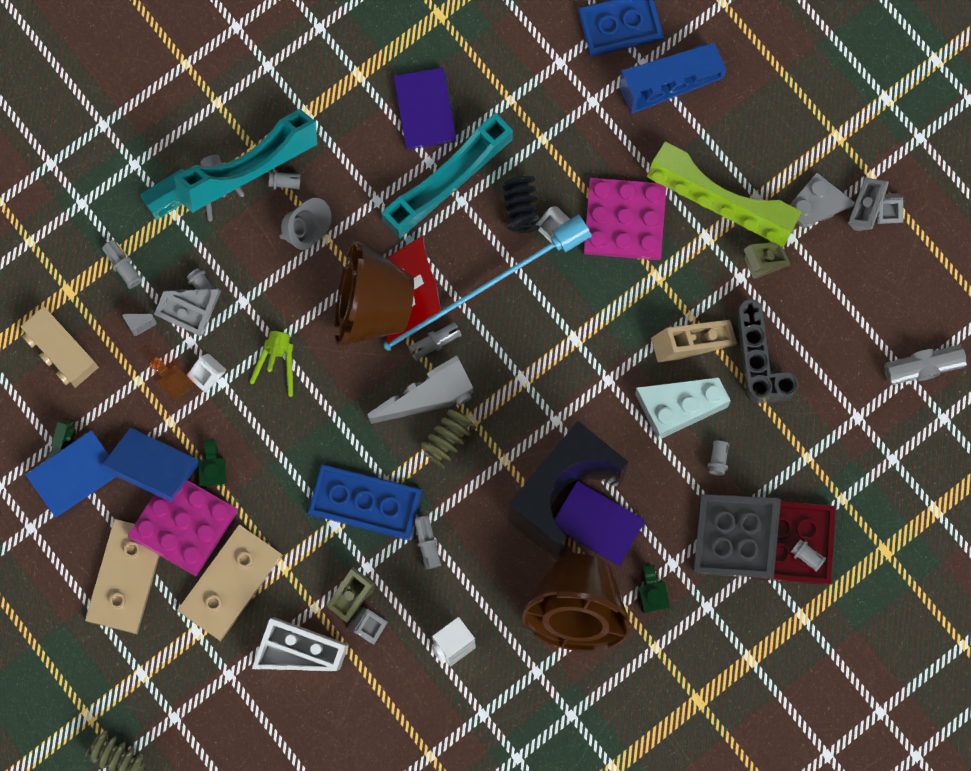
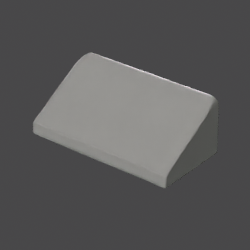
[848,177,889,231]

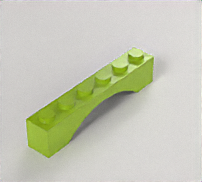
[647,142,802,247]

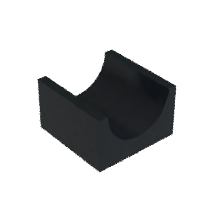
[508,421,628,560]

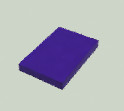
[394,68,457,150]
[554,481,646,566]

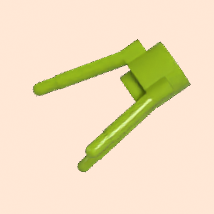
[250,331,293,397]

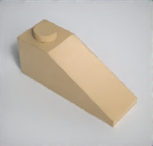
[651,320,737,362]

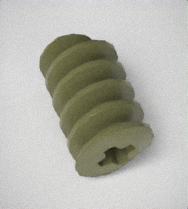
[421,410,476,469]
[85,730,145,771]

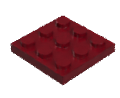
[751,501,836,586]

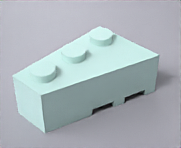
[635,378,731,440]

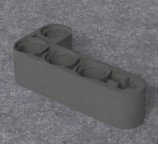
[737,299,798,403]

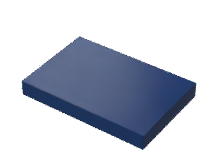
[578,0,664,57]
[103,428,198,502]
[25,430,117,518]

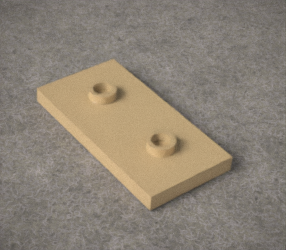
[85,519,160,634]
[177,524,283,642]

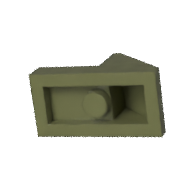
[744,242,791,279]
[327,567,374,623]

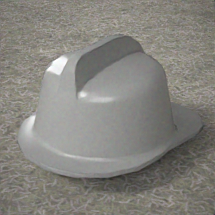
[279,198,331,250]

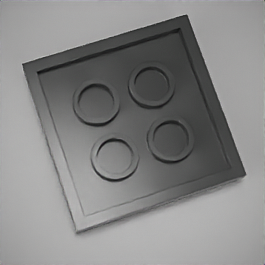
[694,494,781,579]

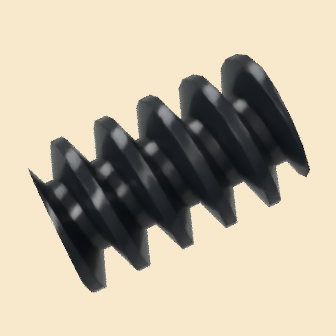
[503,176,540,233]

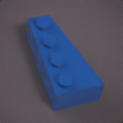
[619,43,726,114]

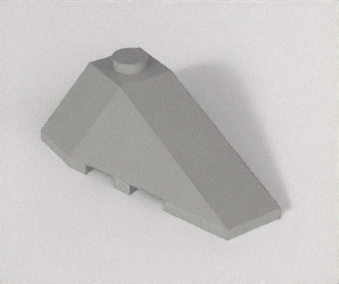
[367,356,474,424]

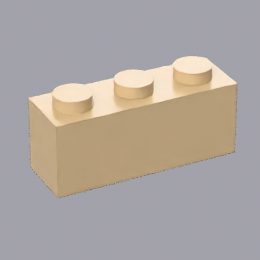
[20,306,99,388]

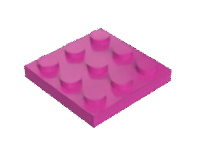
[584,178,666,260]
[128,480,238,576]

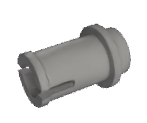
[269,169,301,190]
[187,268,215,289]
[707,440,730,475]
[791,540,826,571]

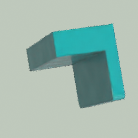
[140,169,185,221]

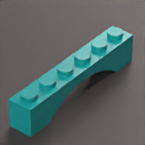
[174,109,317,213]
[381,112,513,239]

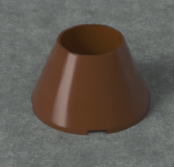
[334,241,414,346]
[522,553,630,651]

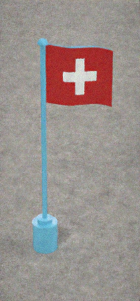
[384,214,592,351]

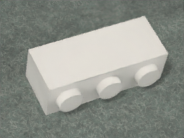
[432,617,476,667]

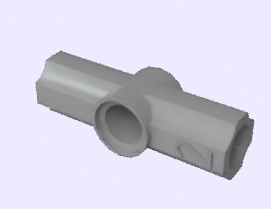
[884,344,967,386]

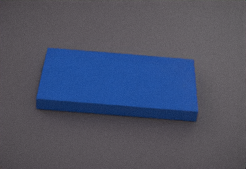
[307,464,423,541]

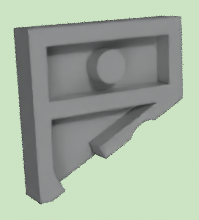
[790,173,855,229]
[154,288,221,336]

